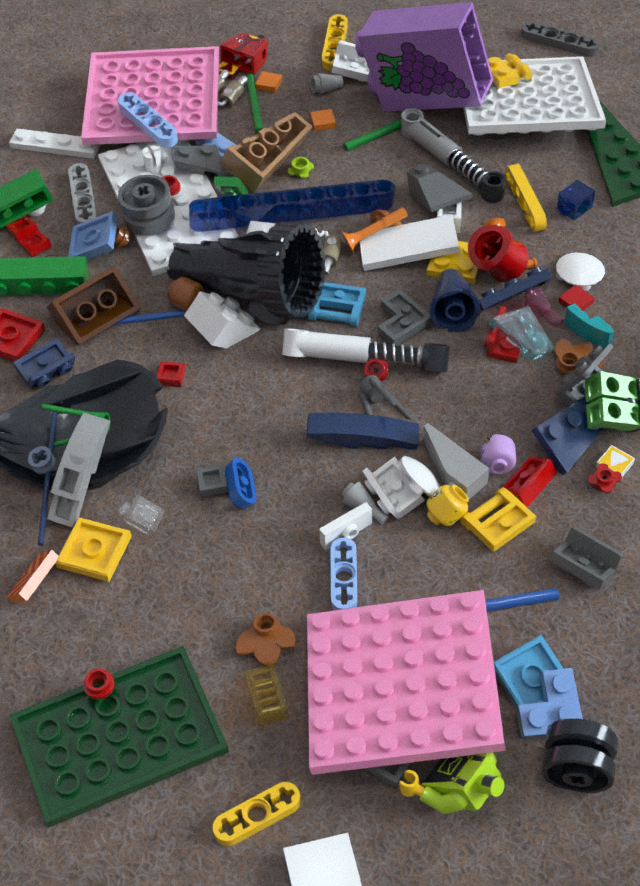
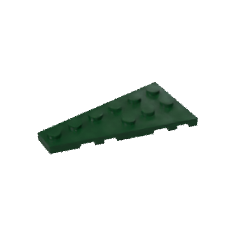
[586,102,640,207]

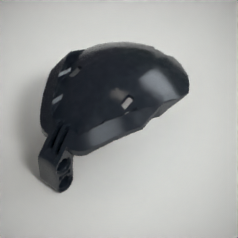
[0,359,168,490]

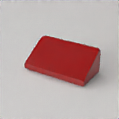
[503,456,557,507]

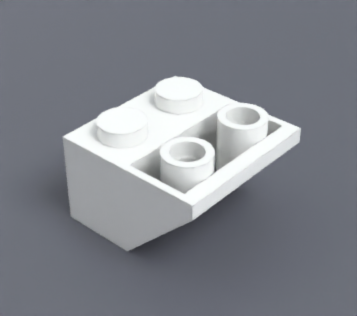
[184,292,260,349]

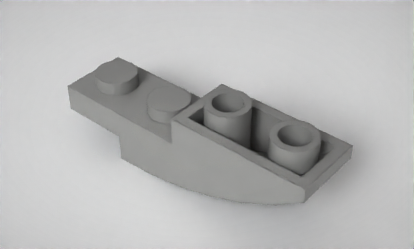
[47,413,110,528]

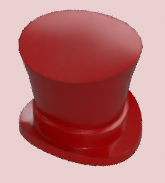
[468,225,529,282]

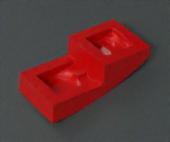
[6,216,52,257]

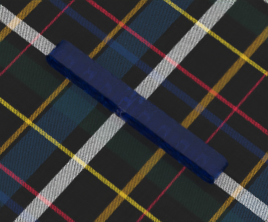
[189,180,395,232]

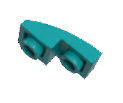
[564,303,614,347]

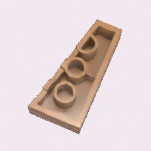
[219,112,313,193]

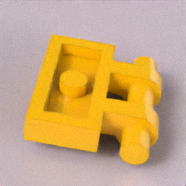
[488,53,533,88]

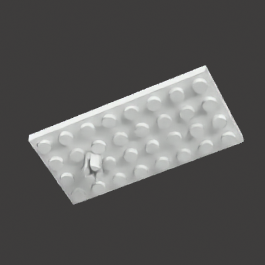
[98,140,238,276]

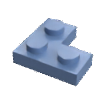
[515,668,583,739]

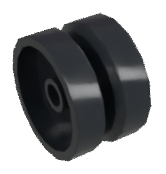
[541,719,618,793]

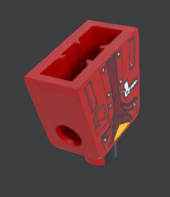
[220,33,268,75]

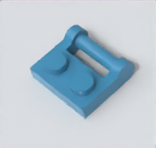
[308,282,366,327]

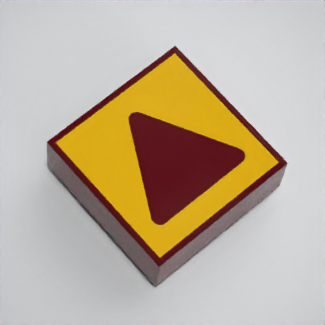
[219,62,241,80]

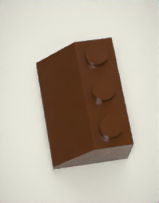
[46,265,141,345]

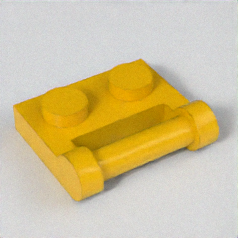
[459,487,536,552]

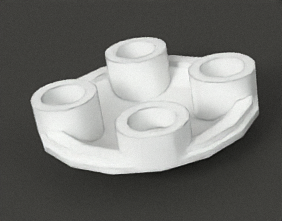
[555,253,605,291]
[396,456,440,497]

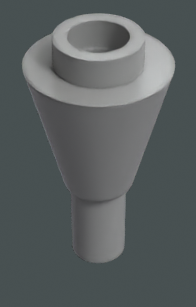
[342,482,389,525]

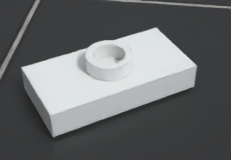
[319,502,372,550]

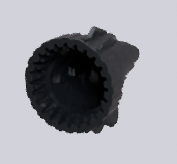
[167,222,325,326]

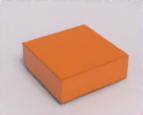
[255,71,283,93]
[310,109,336,131]

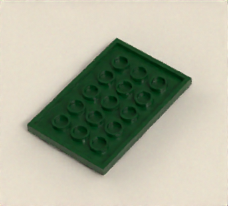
[9,646,229,828]

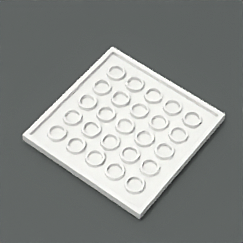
[463,57,606,135]

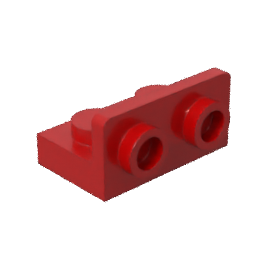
[484,306,530,363]

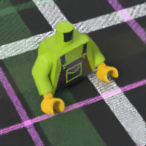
[399,752,504,814]

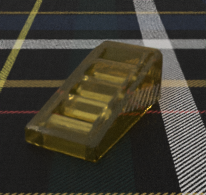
[244,664,289,726]

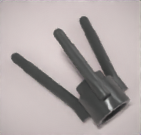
[359,375,412,419]

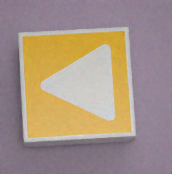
[596,445,635,477]

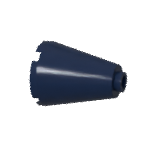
[430,269,481,332]

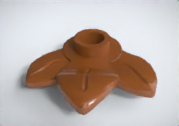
[554,338,604,375]
[236,613,296,666]

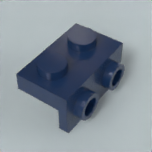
[13,337,75,390]

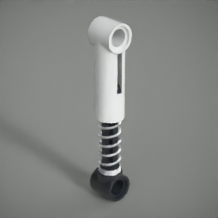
[282,329,450,372]

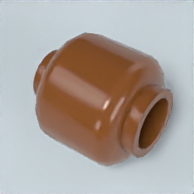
[167,277,204,312]

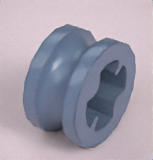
[28,446,56,474]

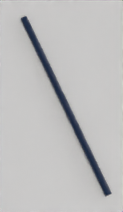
[38,412,57,546]

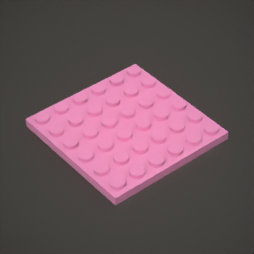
[81,46,220,145]
[307,590,506,775]

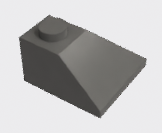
[407,164,473,212]

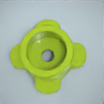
[288,157,314,179]

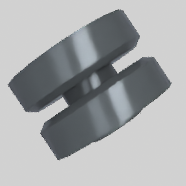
[118,174,175,235]

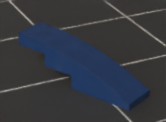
[306,412,419,450]

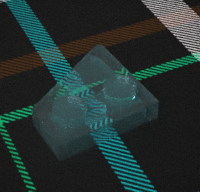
[489,306,555,360]

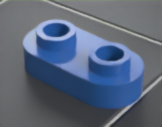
[225,458,257,509]

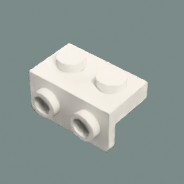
[331,41,369,82]
[363,457,425,519]

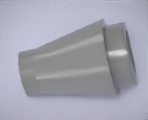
[310,73,343,95]

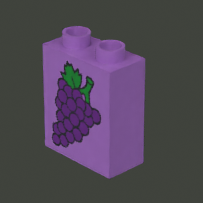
[355,2,493,112]

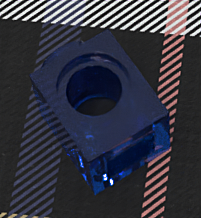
[556,180,595,220]

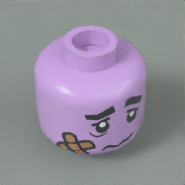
[480,434,516,474]

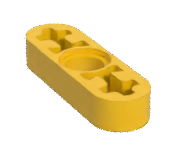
[213,782,300,846]

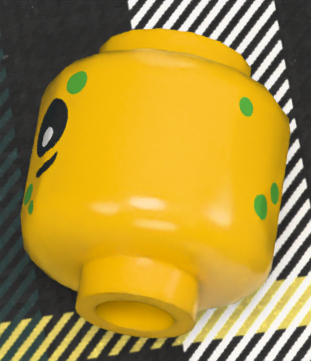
[427,485,469,527]

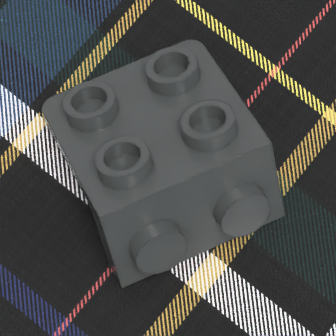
[556,343,614,406]

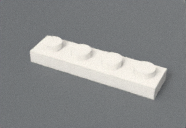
[9,129,101,159]

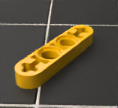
[322,14,348,71]
[505,164,547,232]

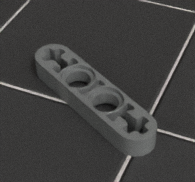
[521,21,600,57]

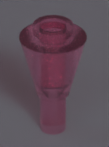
[522,287,564,327]

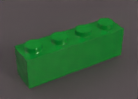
[0,168,54,228]
[0,256,90,297]

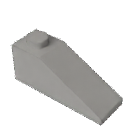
[424,423,489,499]

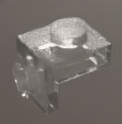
[116,494,165,536]

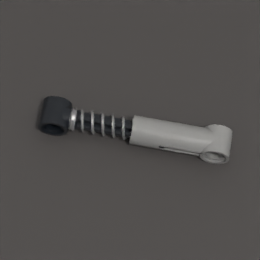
[401,108,506,203]

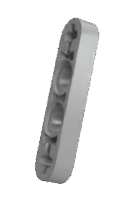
[68,163,97,225]

